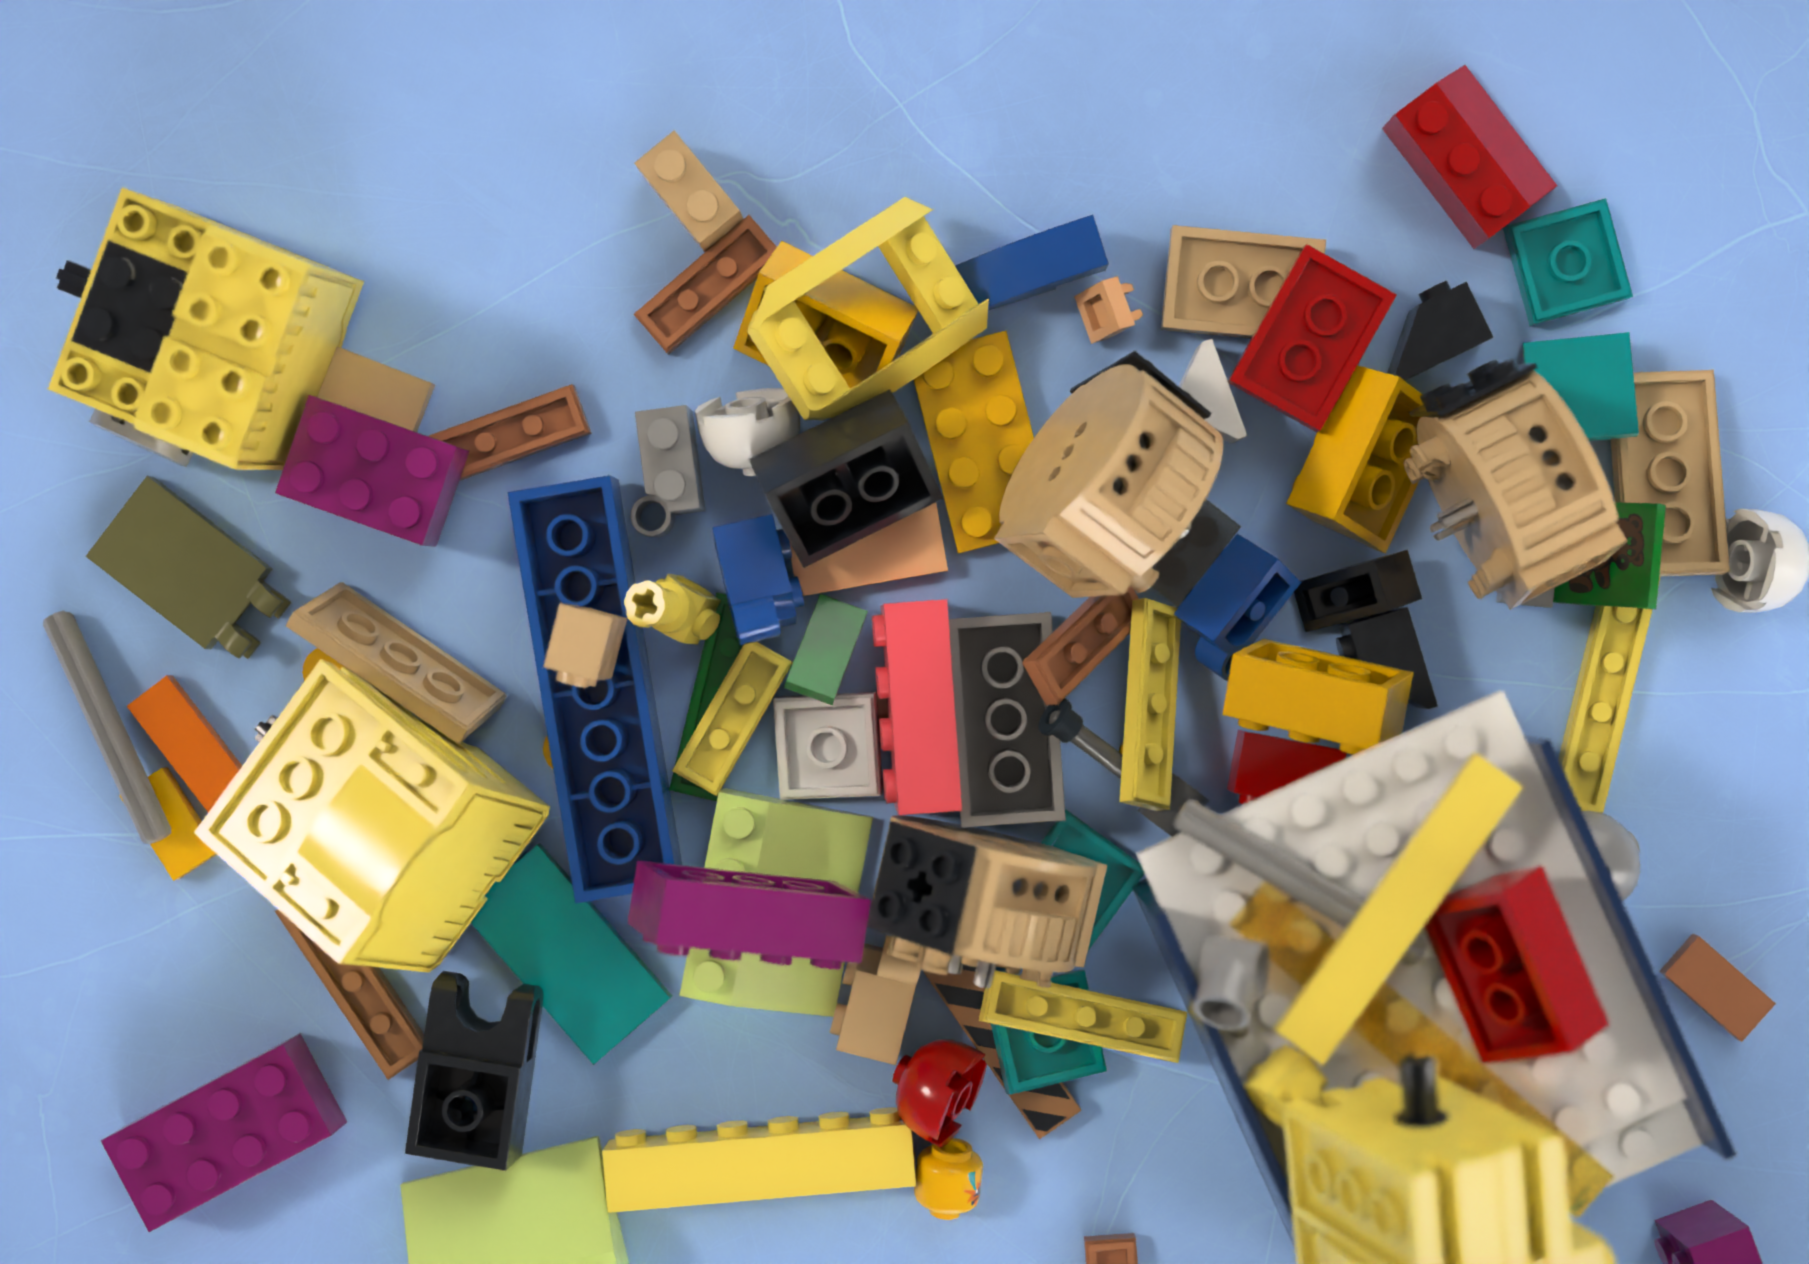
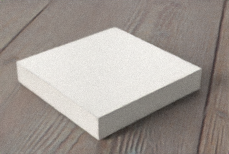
[773,692,883,800]

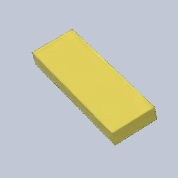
[672,641,793,796]

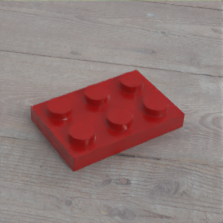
[1228,244,1397,433]

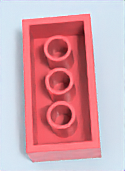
[872,599,962,815]

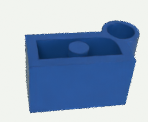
[712,514,804,645]
[1174,533,1301,681]

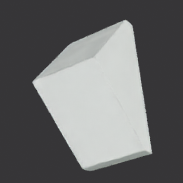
[1179,338,1248,444]

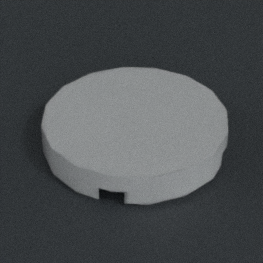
[89,409,193,467]

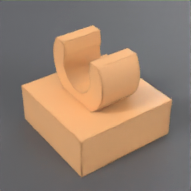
[1074,276,1143,344]

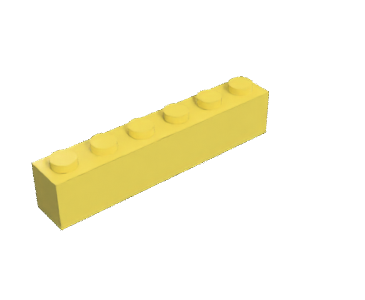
[602,1107,916,1213]

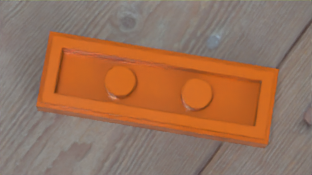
[127,675,242,813]

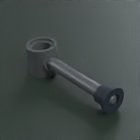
[1038,698,1209,836]

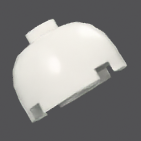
[695,388,800,476]
[1711,509,1809,613]

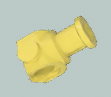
[624,573,721,645]
[1243,1045,1327,1129]

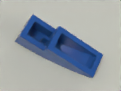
[955,215,1109,311]

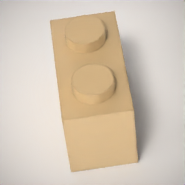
[634,130,743,252]
[544,604,627,688]

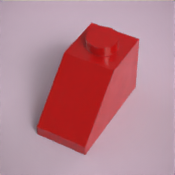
[1227,730,1347,804]

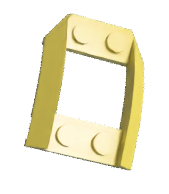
[747,197,989,421]

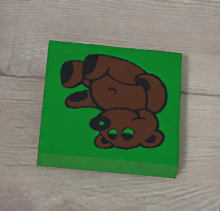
[1553,502,1666,610]

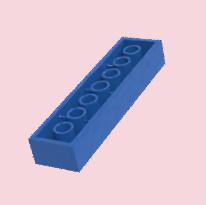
[507,475,682,903]

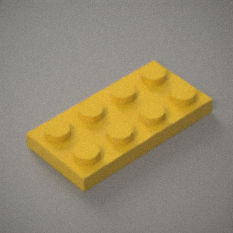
[913,330,1034,554]

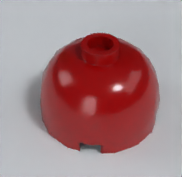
[892,1039,987,1148]

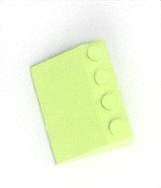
[679,788,873,1017]
[400,1136,629,1264]

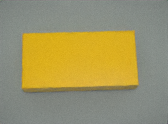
[119,767,218,881]

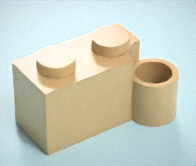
[830,935,921,1065]

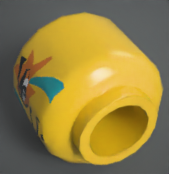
[914,1138,983,1220]

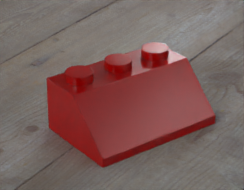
[1382,65,1557,249]
[1424,865,1610,1064]

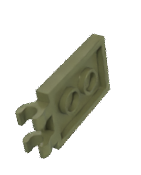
[86,476,292,659]

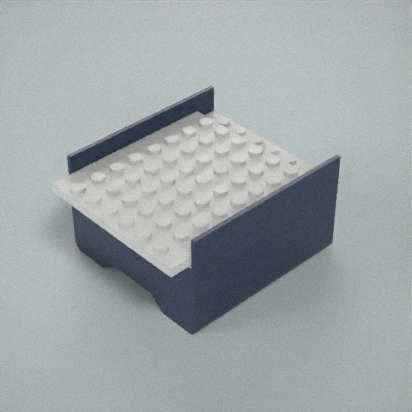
[1132,691,1737,1252]

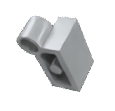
[630,405,706,538]

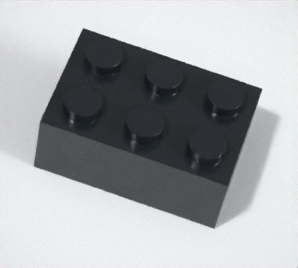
[749,389,943,568]

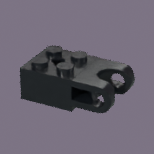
[405,971,544,1171]

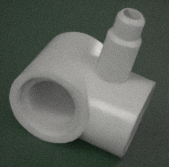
[1193,935,1270,1038]

